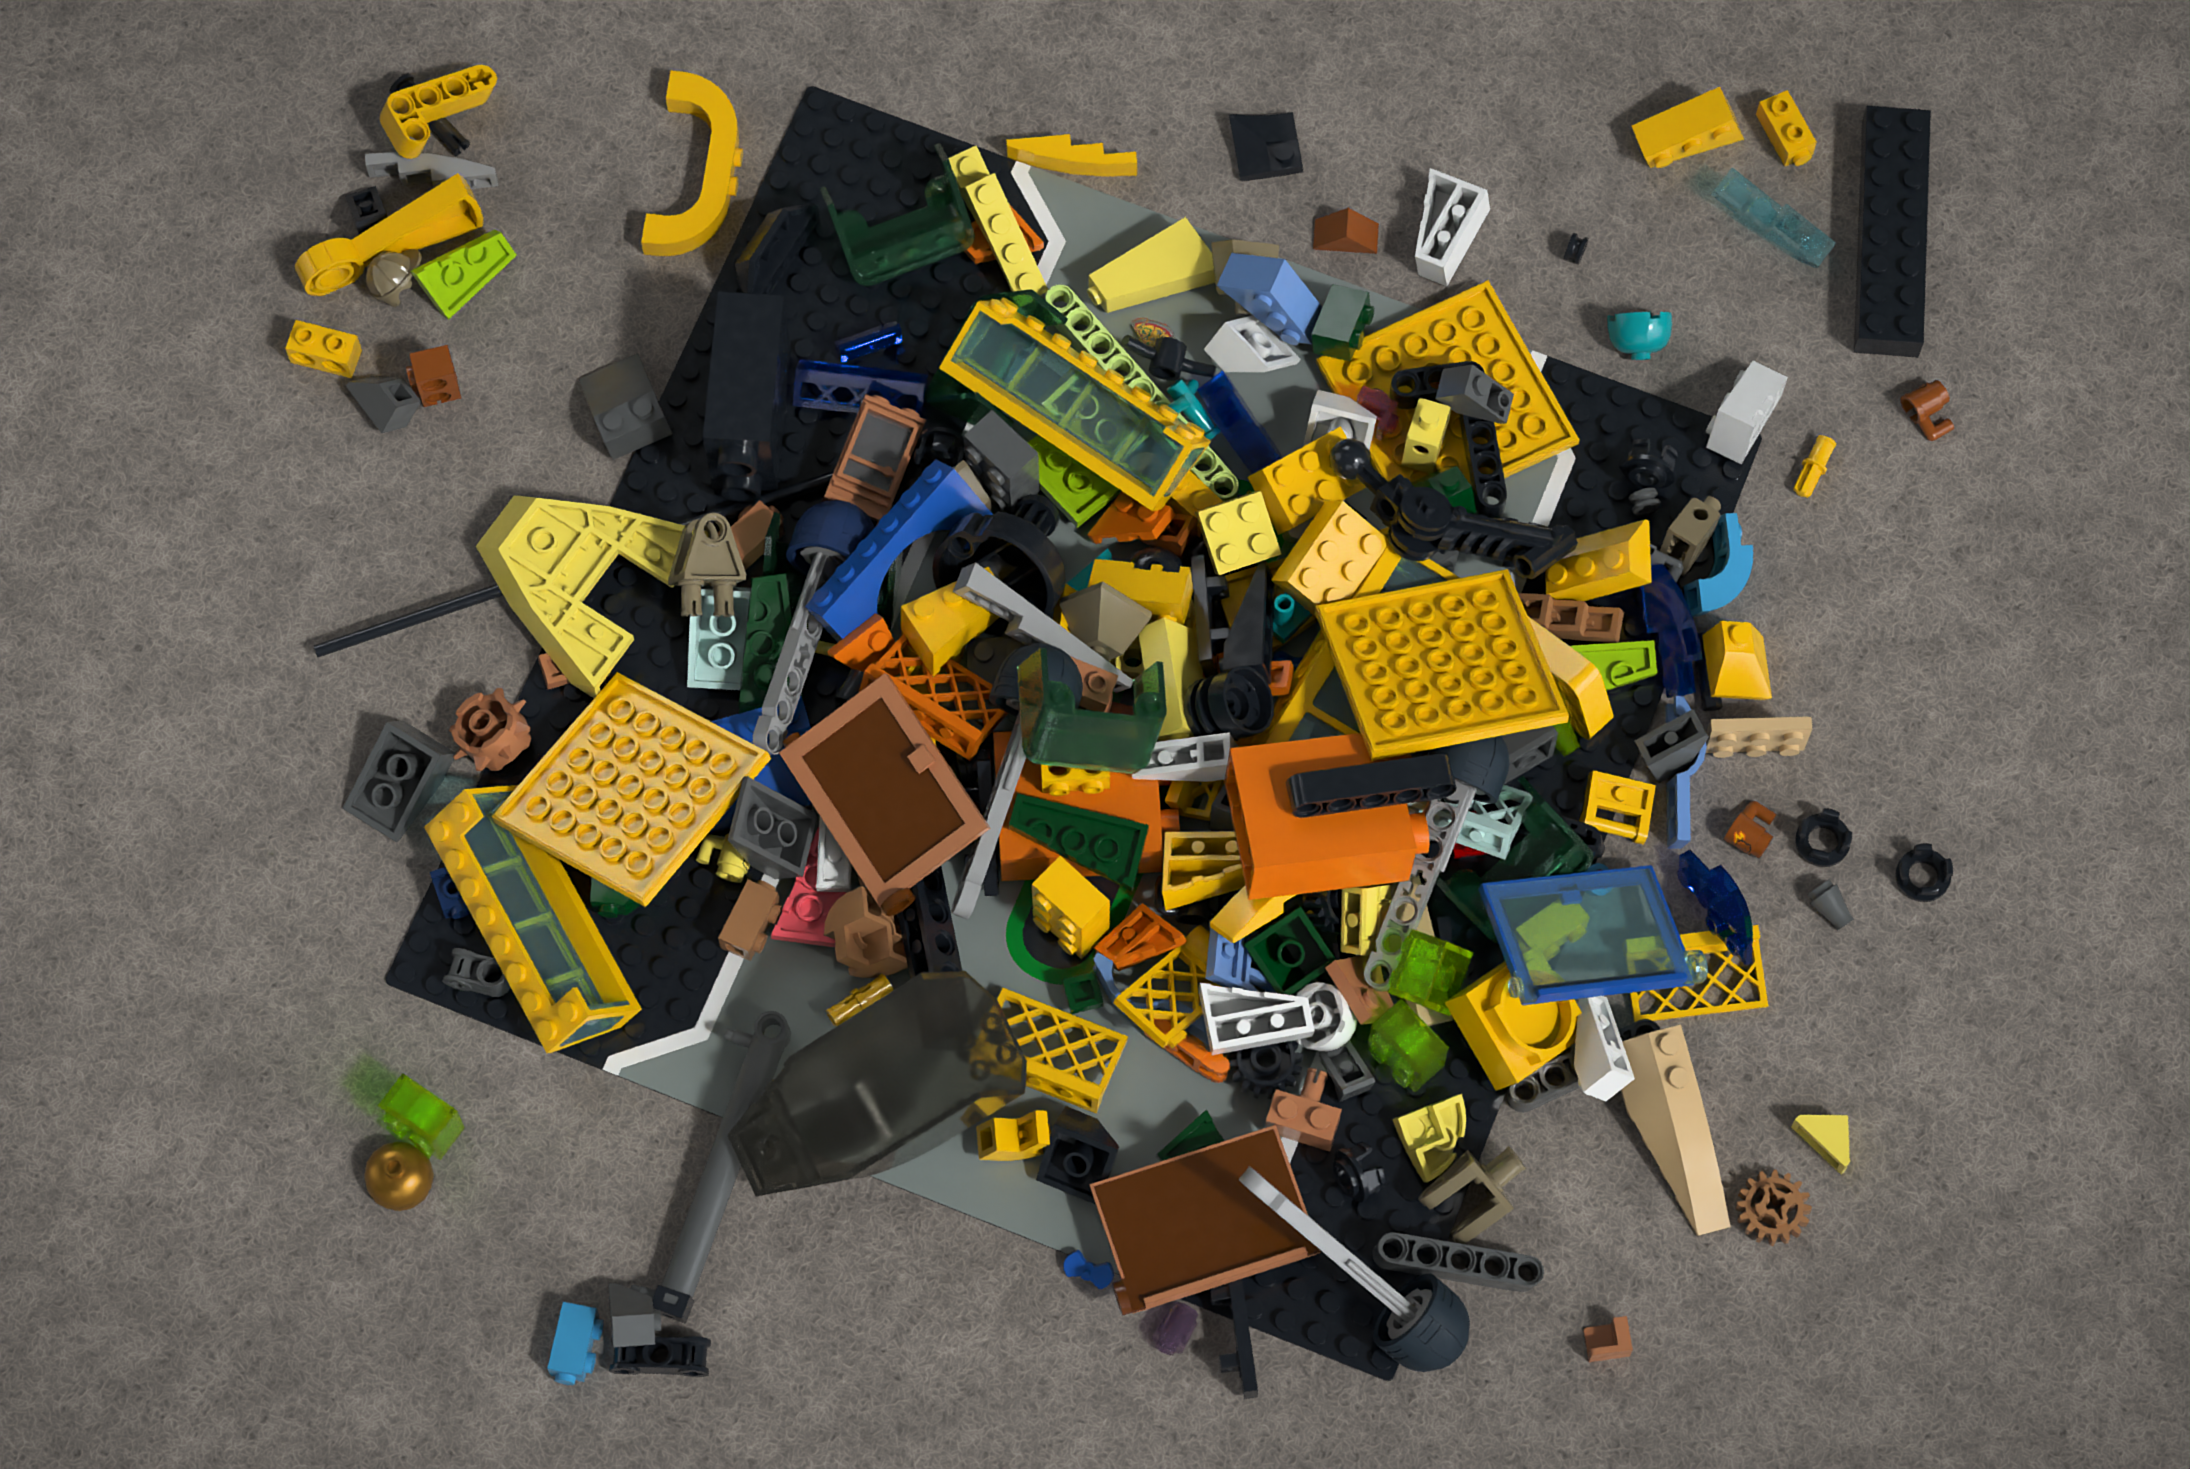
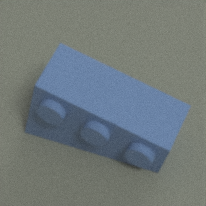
[1217,253,1322,345]

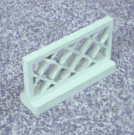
[1407,785,1533,860]

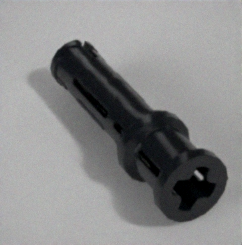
[389,73,470,156]

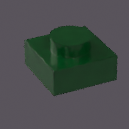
[1062,971,1104,1014]

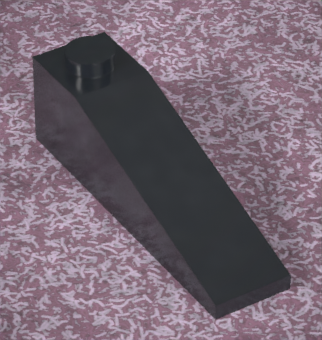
[1219,561,1275,685]

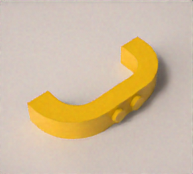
[641,70,743,256]

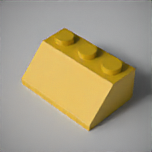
[1545,519,1652,601]

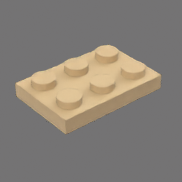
[1706,717,1812,758]

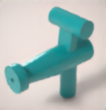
[1166,379,1221,440]

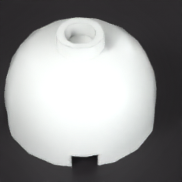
[1295,982,1357,1052]

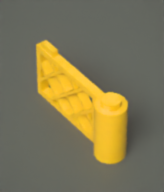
[1113,925,1222,1048]

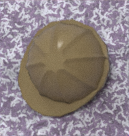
[366,249,422,307]

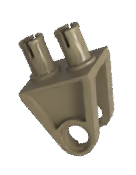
[668,513,746,617]
[1418,1146,1526,1244]

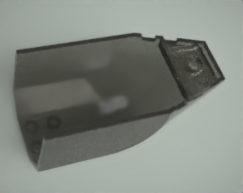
[727,971,1027,1197]

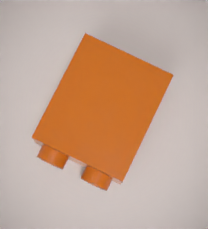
[993,724,1180,881]
[1224,733,1429,900]

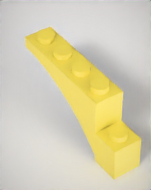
[944,146,1048,305]

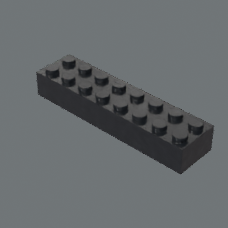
[1854,106,1931,358]

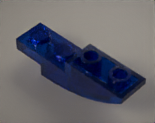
[1197,370,1283,474]
[1639,563,1703,698]
[1677,850,1753,966]

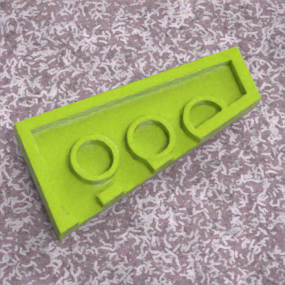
[1559,640,1657,697]

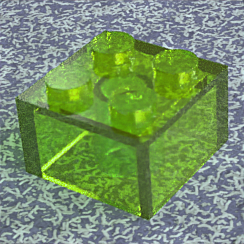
[1388,929,1473,1016]
[1368,999,1449,1093]
[377,1073,465,1160]

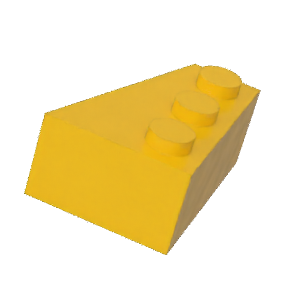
[1632,86,1745,168]
[1162,831,1245,911]

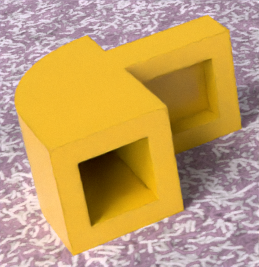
[976,1110,1051,1161]

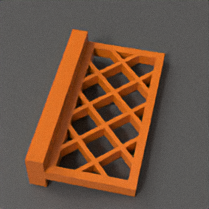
[859,634,1008,761]

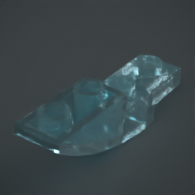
[1711,167,1836,268]

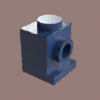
[430,867,470,919]

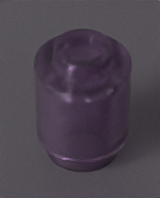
[1152,1302,1198,1356]

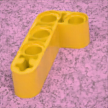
[379,65,497,159]

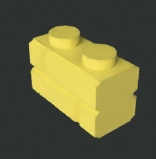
[1340,883,1392,956]

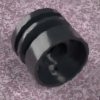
[1184,665,1274,742]

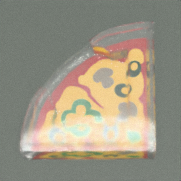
[1132,317,1175,347]

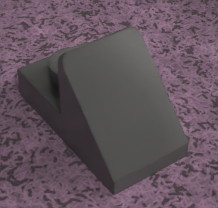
[1319,1040,1375,1102]

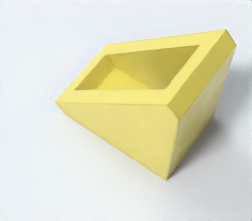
[1791,1115,1850,1174]

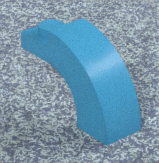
[1683,513,1753,618]

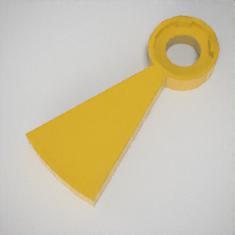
[295,173,483,296]

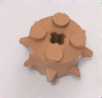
[449,688,531,771]

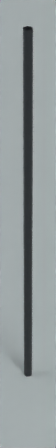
[313,457,878,658]

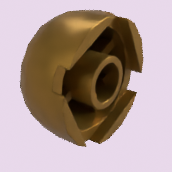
[364,1141,434,1211]

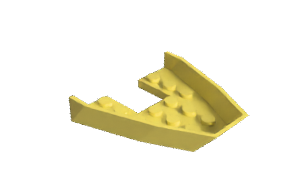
[476,495,708,698]

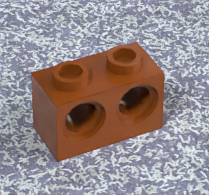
[406,345,462,407]

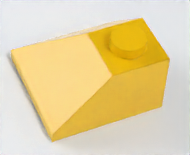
[1702,621,1772,700]

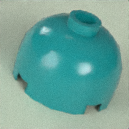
[1607,312,1672,360]

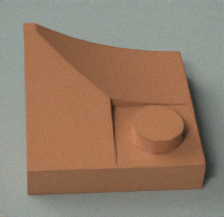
[1325,955,1400,1024]

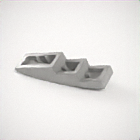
[365,152,499,189]

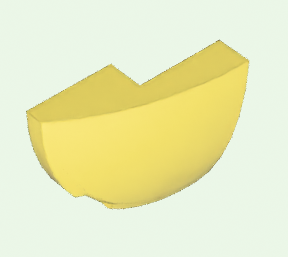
[1392,1094,1466,1182]

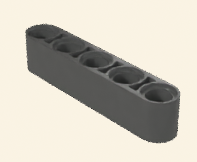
[1507,1019,1661,1113]
[1372,1233,1544,1292]

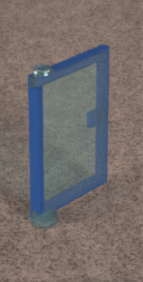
[1478,865,1708,1005]

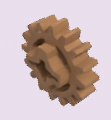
[1735,1170,1812,1246]

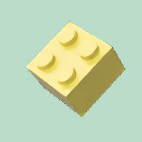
[1195,491,1281,575]

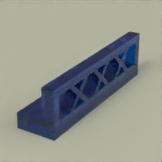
[793,359,929,418]

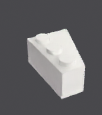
[1415,168,1490,286]

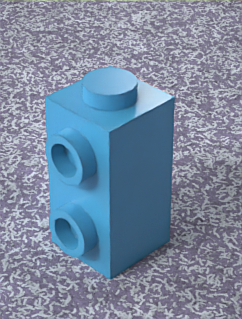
[547,1302,604,1385]

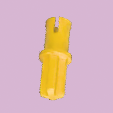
[1793,435,1836,498]

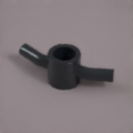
[1121,335,1216,381]

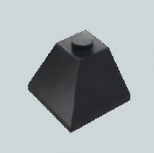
[1036,1106,1120,1204]

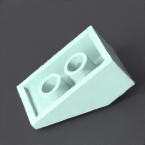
[687,586,750,690]

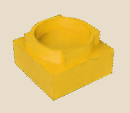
[1444,946,1582,1090]

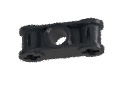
[609,1336,711,1377]

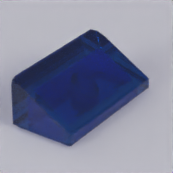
[834,321,902,363]

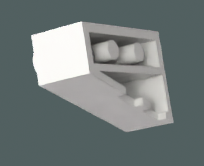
[1706,361,1788,464]
[1198,983,1314,1055]

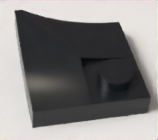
[1229,112,1303,182]

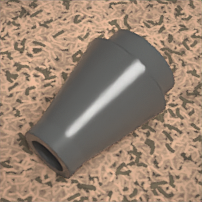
[1807,879,1854,931]

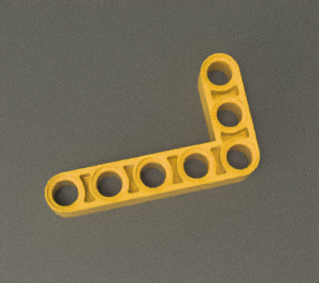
[1528,616,1614,740]

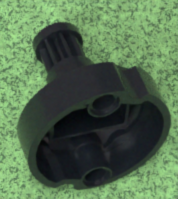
[932,494,1066,636]

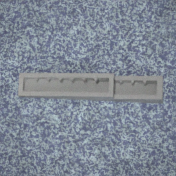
[953,562,1134,693]

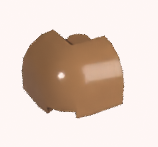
[824,886,908,978]

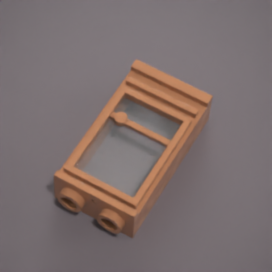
[821,395,926,527]

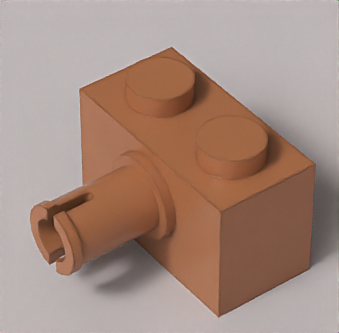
[1265,1068,1342,1152]

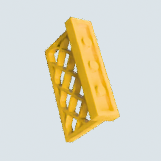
[1621,925,1768,1022]
[971,988,1128,1114]

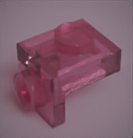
[1357,385,1400,441]

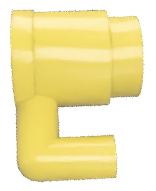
[696,834,750,883]

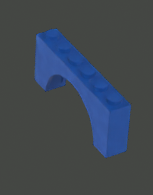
[805,459,993,643]

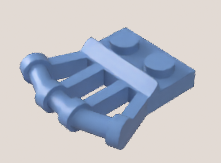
[1205,918,1276,993]

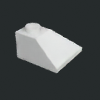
[1204,316,1301,372]
[1303,390,1377,450]

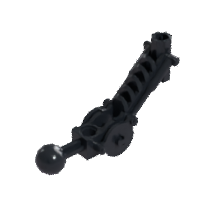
[1329,438,1578,580]

